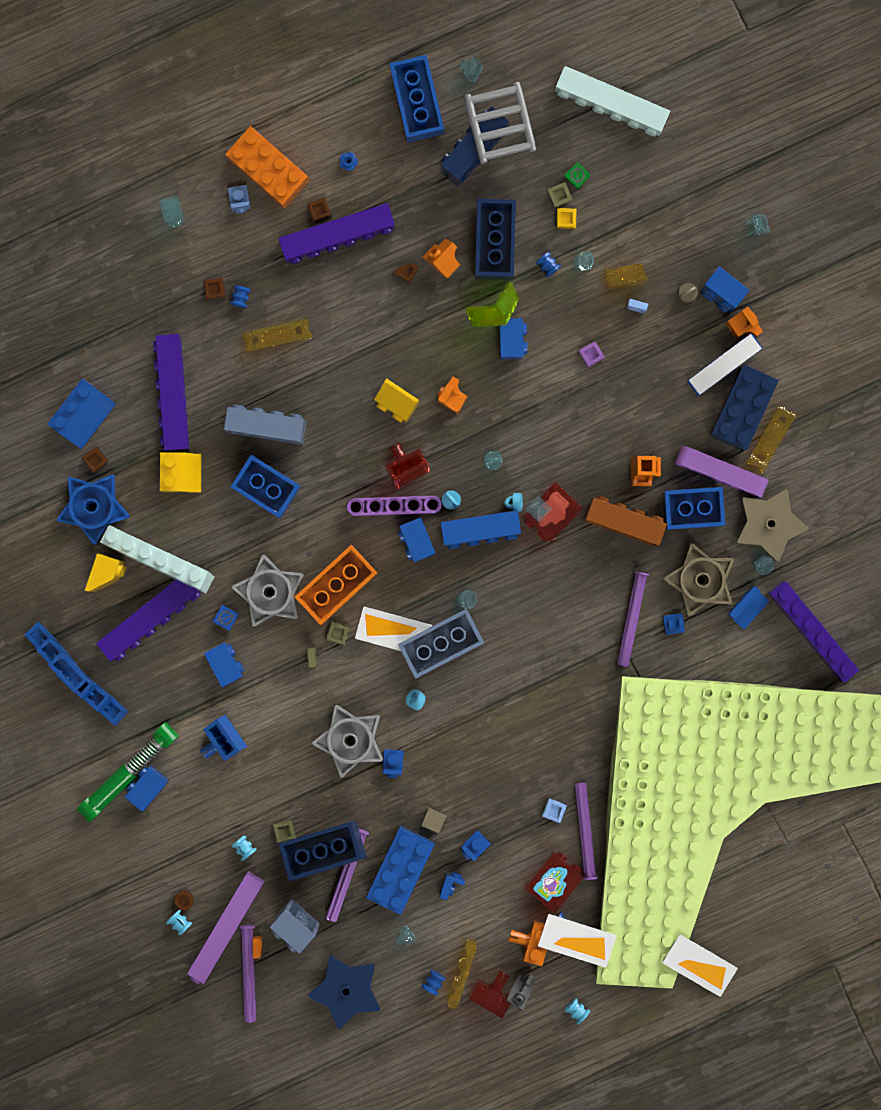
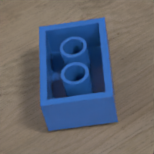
[231,455,301,519]
[662,487,725,530]

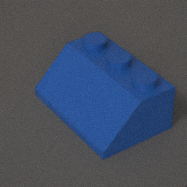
[47,378,116,449]

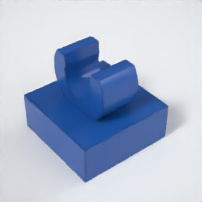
[663,613,685,635]

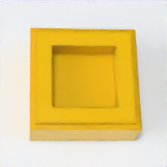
[556,208,576,229]

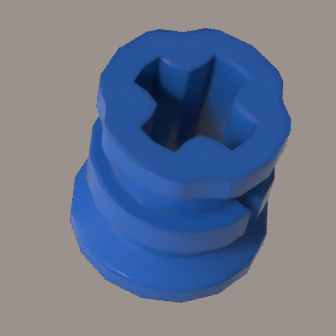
[536,252,561,278]
[229,285,251,308]
[421,970,446,995]

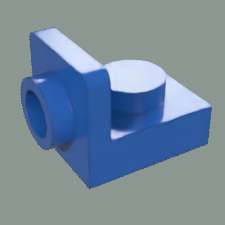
[383,749,404,778]
[461,830,491,861]
[439,872,465,900]

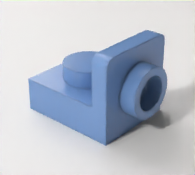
[228,185,251,214]

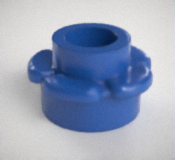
[339,152,358,171]

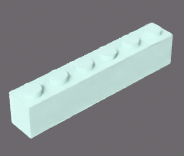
[555,66,670,136]
[100,525,215,594]

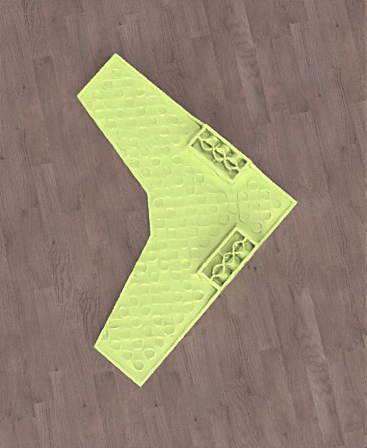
[595,676,881,989]

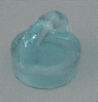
[574,251,594,270]
[484,451,503,470]
[753,554,775,575]
[456,589,477,609]
[396,926,416,946]

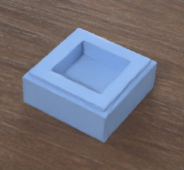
[626,299,648,314]
[542,798,567,823]

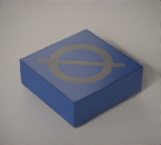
[213,605,239,631]

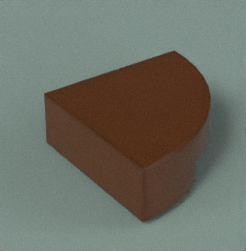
[393,264,419,283]

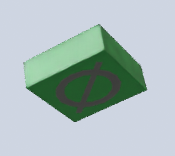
[564,162,591,190]

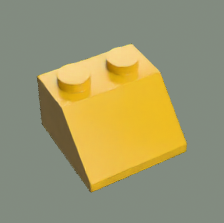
[374,378,419,423]
[160,453,202,493]
[85,554,126,592]

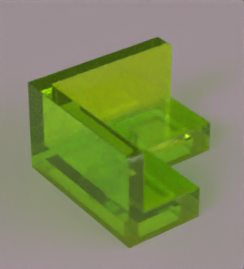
[465,282,520,327]

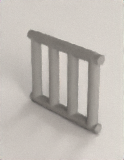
[464,82,536,164]

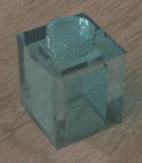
[159,195,186,227]

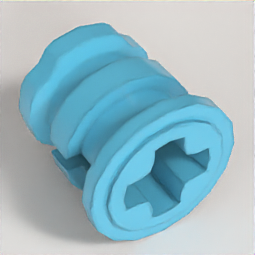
[231,835,257,861]
[166,909,192,935]
[564,998,590,1025]

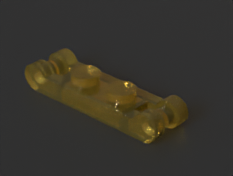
[242,319,313,353]
[746,404,797,473]
[447,939,477,1009]

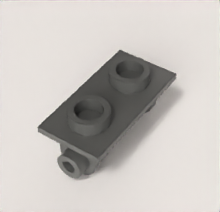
[506,973,535,1011]

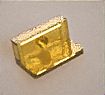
[605,263,648,290]

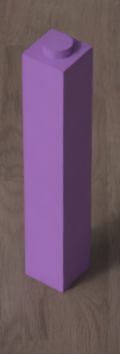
[187,871,265,984]

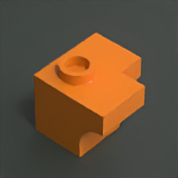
[422,239,460,279]
[725,307,763,339]
[437,376,467,414]
[631,456,661,486]

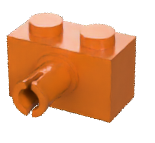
[508,920,547,966]

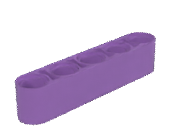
[675,446,769,498]
[347,496,441,516]

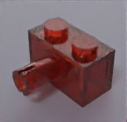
[385,442,430,489]
[468,970,511,1018]

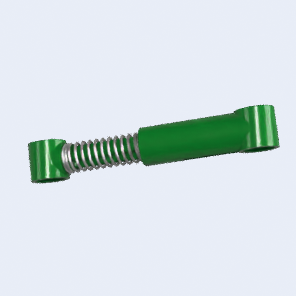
[76,722,179,823]

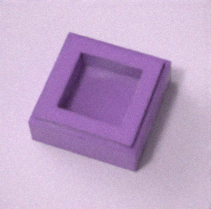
[578,341,605,368]

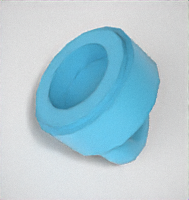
[442,490,461,510]
[504,493,523,512]
[406,689,426,710]

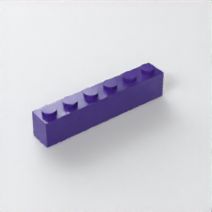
[279,203,395,264]
[153,334,190,452]
[96,580,201,662]
[767,581,860,683]

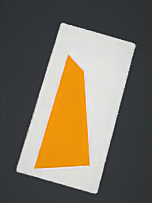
[355,607,432,651]
[538,914,617,967]
[663,935,738,997]

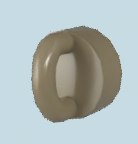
[678,283,698,303]

